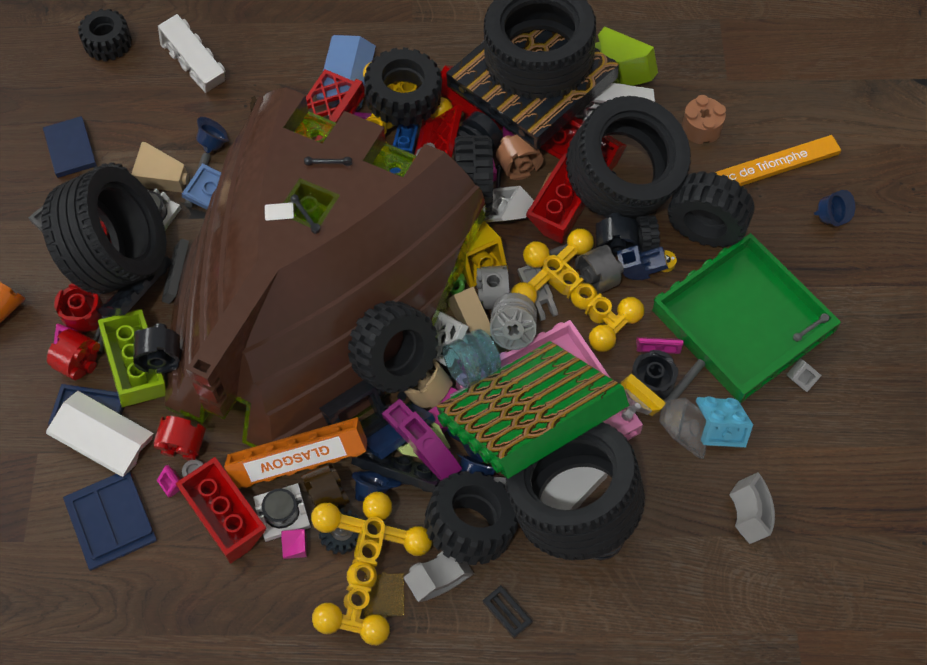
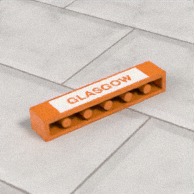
[224,417,367,488]

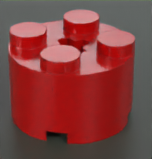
[54,283,103,333]
[47,328,100,380]
[153,416,206,461]

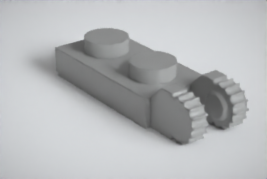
[517,266,558,321]

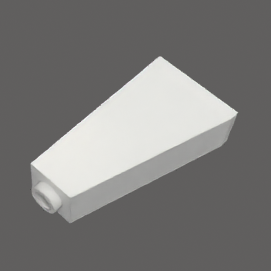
[540,467,608,510]

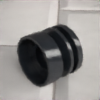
[453,111,503,151]

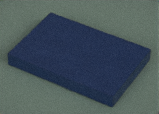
[43,116,97,178]
[48,384,124,426]
[366,402,436,459]

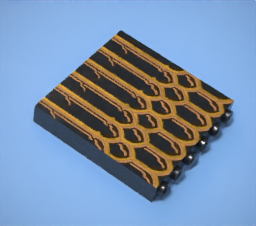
[446,30,619,150]

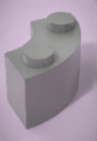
[729,472,775,544]
[403,551,474,602]

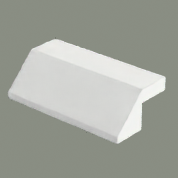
[46,391,154,477]

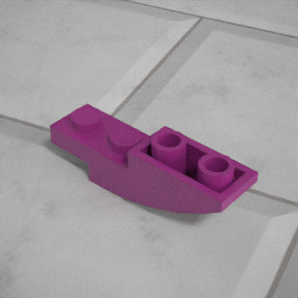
[382,399,462,480]

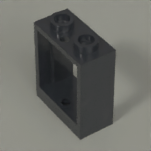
[319,380,389,438]

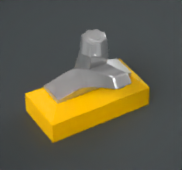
[620,373,666,421]

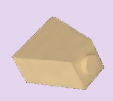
[131,142,190,193]
[446,287,491,344]

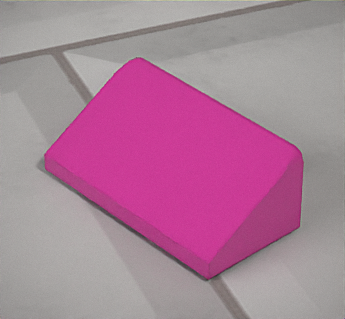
[637,337,683,354]

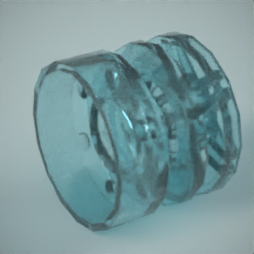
[443,328,501,388]

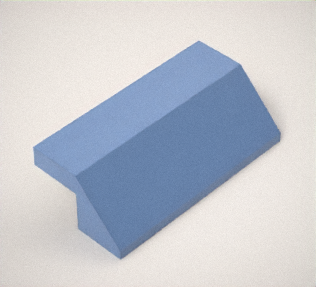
[316,35,376,110]

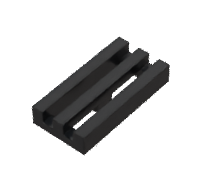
[483,585,533,639]

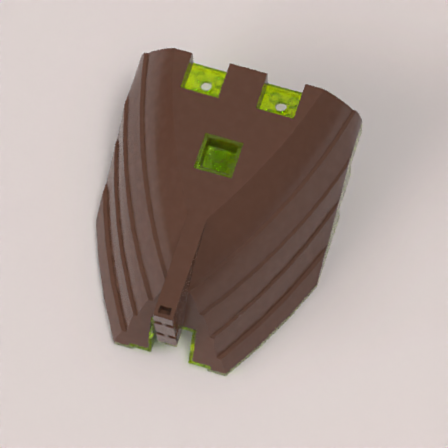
[165,87,485,447]

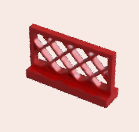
[295,69,365,144]
[412,104,463,163]

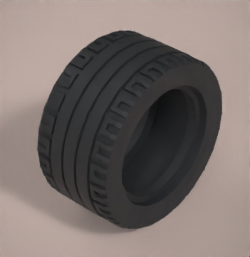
[484,0,596,100]
[566,96,691,220]
[41,166,167,294]
[505,422,645,560]

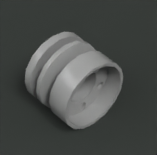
[490,293,537,350]

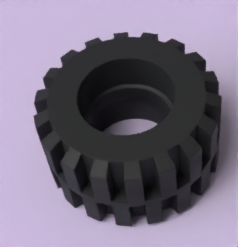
[78,9,132,61]

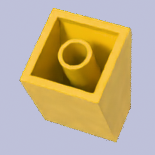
[455,216,508,288]

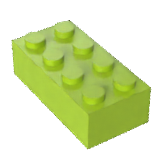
[98,309,166,407]

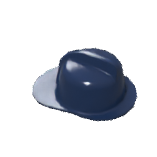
[196,117,229,153]
[814,190,855,226]
[457,453,496,477]
[352,471,402,501]

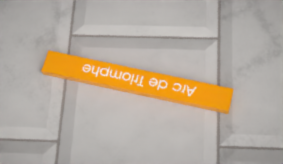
[715,135,841,186]

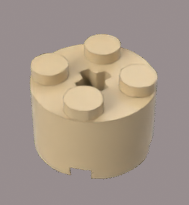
[403,358,452,408]

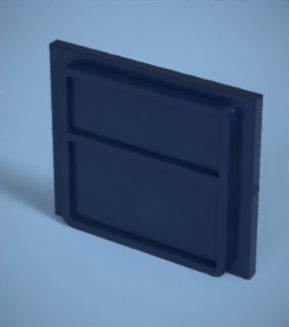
[63,471,157,571]

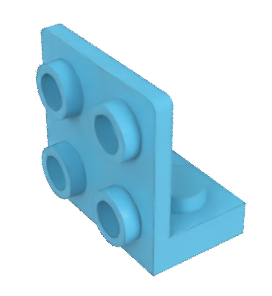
[696,396,753,447]

